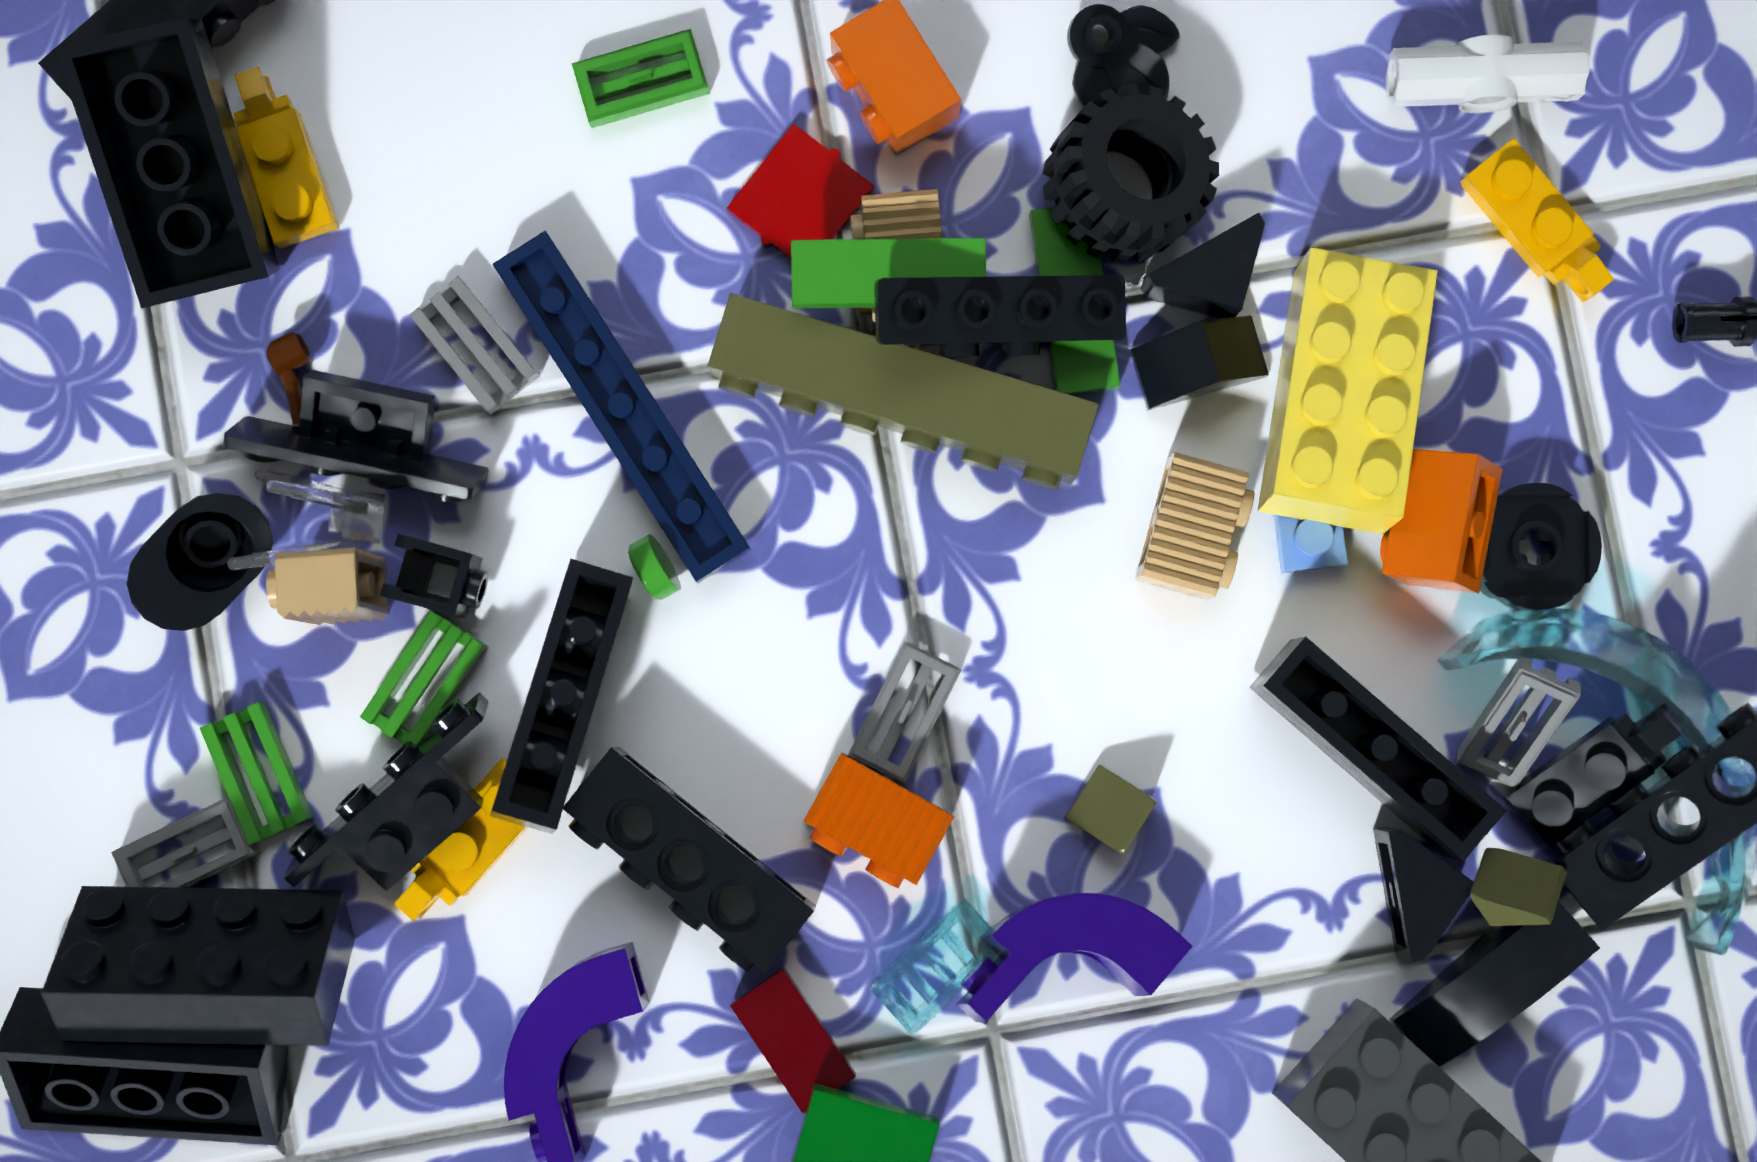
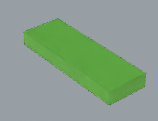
[1029,206,1121,396]
[791,238,986,309]

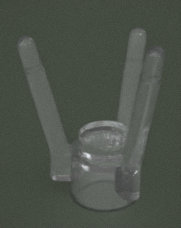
[227,468,385,570]

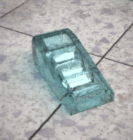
[869,897,998,1037]

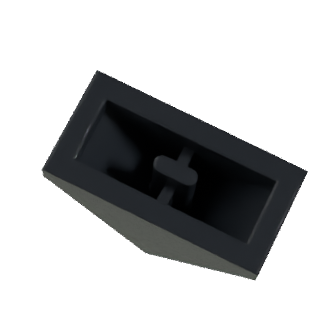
[1140,212,1265,318]
[1130,315,1269,411]
[1373,827,1474,962]

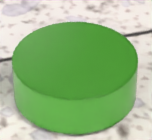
[628,534,681,600]

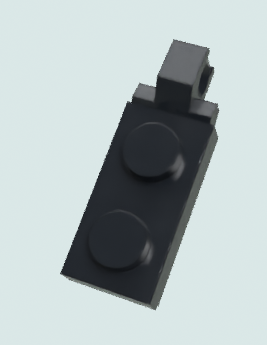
[1506,702,1683,846]

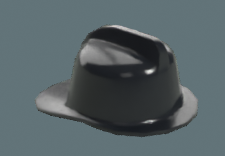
[126,492,273,631]

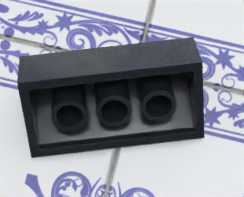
[0,987,288,1146]

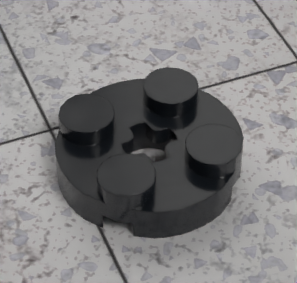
[1480,483,1602,611]

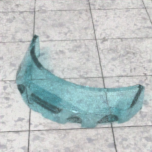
[1437,608,1757,955]

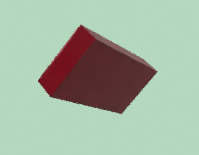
[730,967,856,1114]

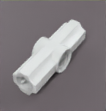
[1385,34,1589,113]

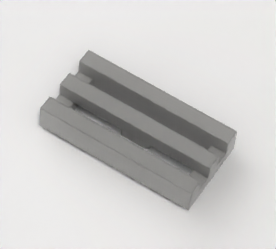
[409,276,540,415]
[848,641,962,783]
[1457,656,1581,789]
[111,797,261,888]

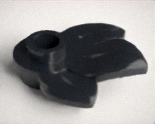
[1067,4,1180,107]

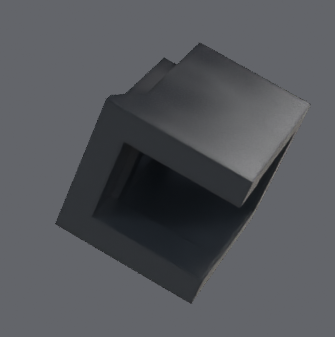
[380,533,489,619]

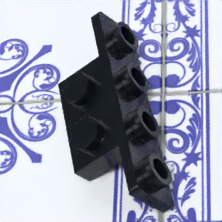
[874,275,1126,358]
[223,370,489,502]
[284,692,489,891]

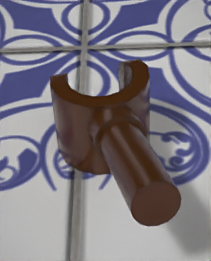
[266,332,312,425]

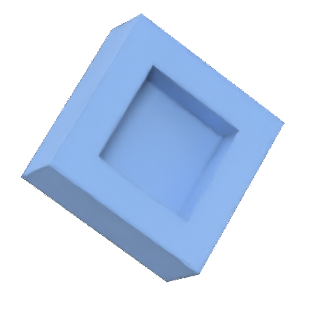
[1273,514,1348,574]

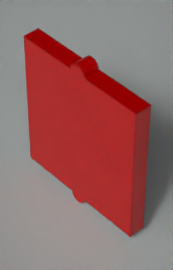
[726,124,875,260]

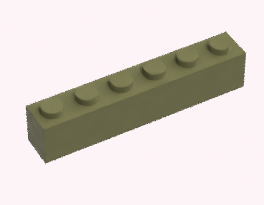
[707,293,1099,490]

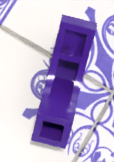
[956,893,1193,1022]
[504,941,650,1162]

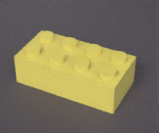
[1257,247,1438,534]

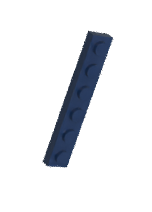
[492,230,751,584]

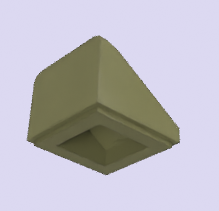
[1064,764,1157,855]
[1470,848,1567,926]

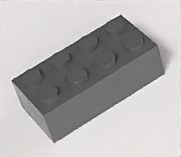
[1272,998,1542,1162]

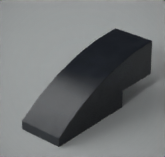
[1390,901,1600,1067]

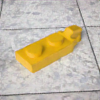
[233,66,339,249]
[1460,138,1614,302]
[394,757,528,921]

